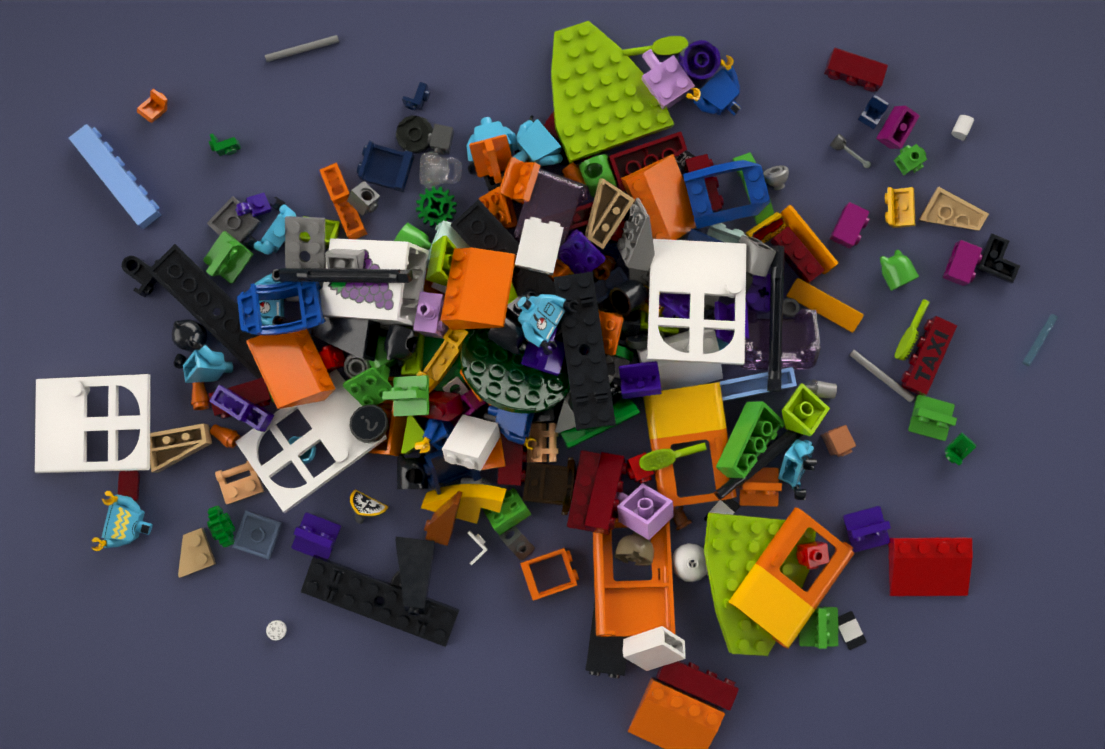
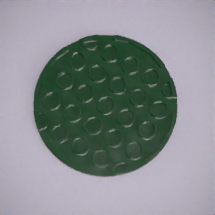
[460,328,570,414]

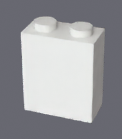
[515,217,564,276]
[442,414,500,471]
[622,626,686,671]

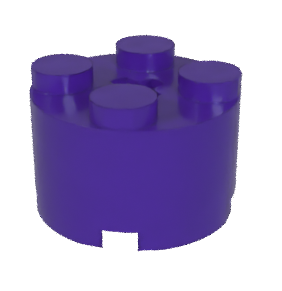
[678,40,721,81]
[745,274,771,314]

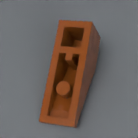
[424,491,462,546]

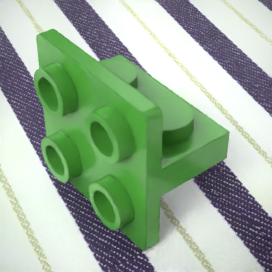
[203,231,253,284]
[343,364,393,406]
[382,375,429,416]
[908,395,957,441]
[482,488,532,536]
[799,607,838,649]

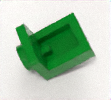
[209,133,241,156]
[945,432,976,466]

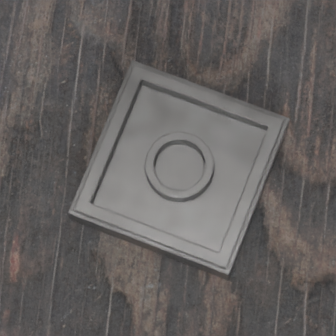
[207,196,261,243]

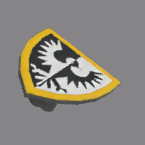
[349,489,389,524]

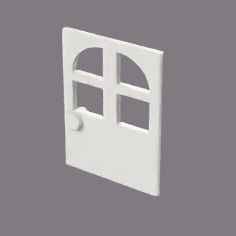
[647,239,746,365]
[235,369,387,513]
[35,374,150,473]

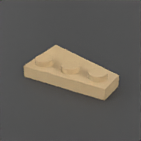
[918,187,989,231]

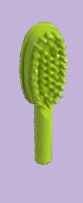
[623,36,688,57]
[894,299,930,361]
[639,442,707,471]

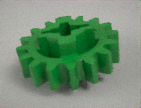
[416,186,457,228]
[207,505,235,548]

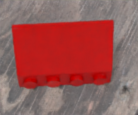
[888,537,973,596]

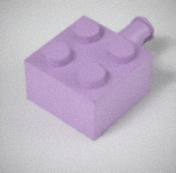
[641,49,695,109]
[413,291,449,339]
[617,483,674,540]

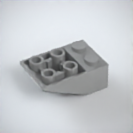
[617,198,655,271]

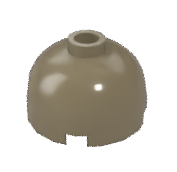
[615,532,654,566]

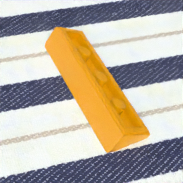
[780,205,838,274]
[786,278,864,333]

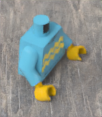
[91,491,153,551]

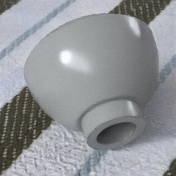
[763,165,789,190]
[344,355,371,378]

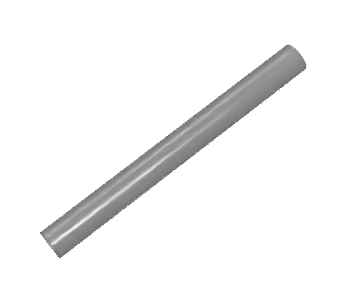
[265,35,339,62]
[849,350,915,402]

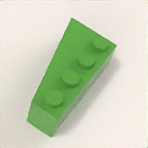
[716,401,785,478]

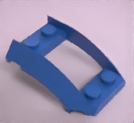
[683,160,771,229]
[237,282,326,335]

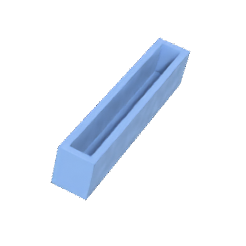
[69,124,161,229]
[720,367,797,402]

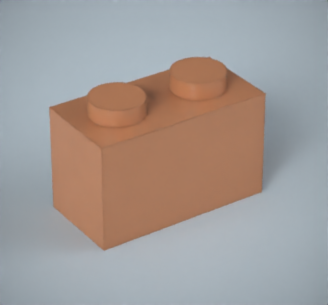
[821,425,856,457]

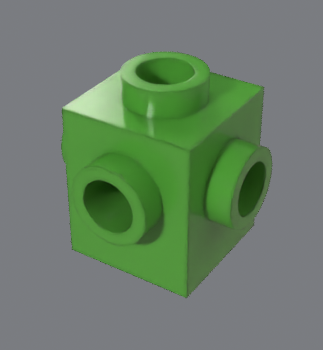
[893,144,927,176]

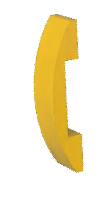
[416,328,469,393]

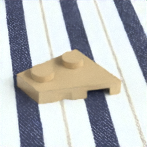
[178,528,216,578]

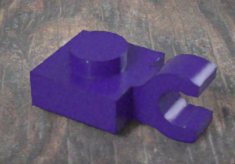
[235,193,271,217]

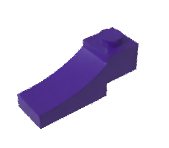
[209,385,275,432]

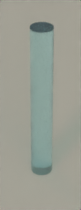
[1022,314,1058,366]

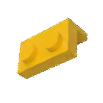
[885,187,915,228]

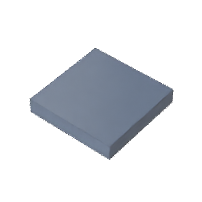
[232,510,283,560]

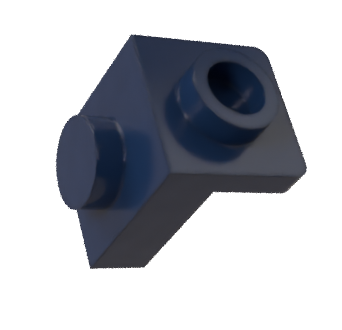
[402,82,430,111]
[858,95,890,129]

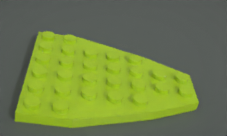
[551,21,674,163]
[704,512,816,656]

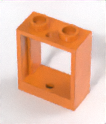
[520,548,579,601]

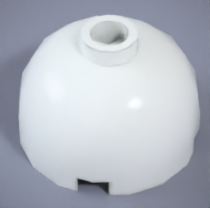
[672,543,708,582]

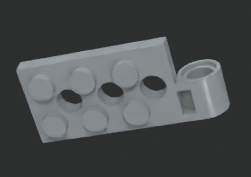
[285,216,325,302]

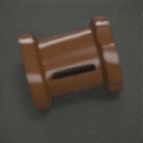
[593,255,616,280]
[672,506,692,531]

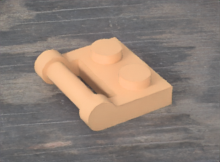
[215,461,264,505]

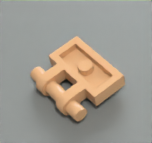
[527,423,559,462]

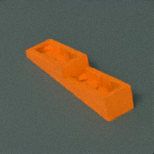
[319,162,368,240]

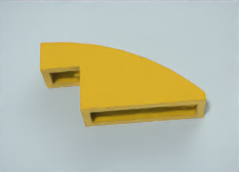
[421,484,507,524]

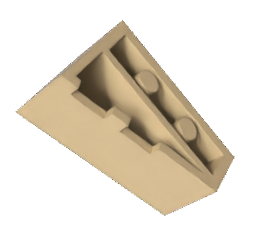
[585,178,635,249]
[150,423,212,473]

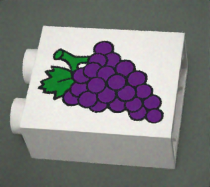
[320,238,429,327]

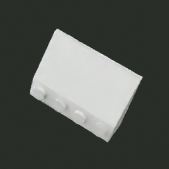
[637,329,723,390]

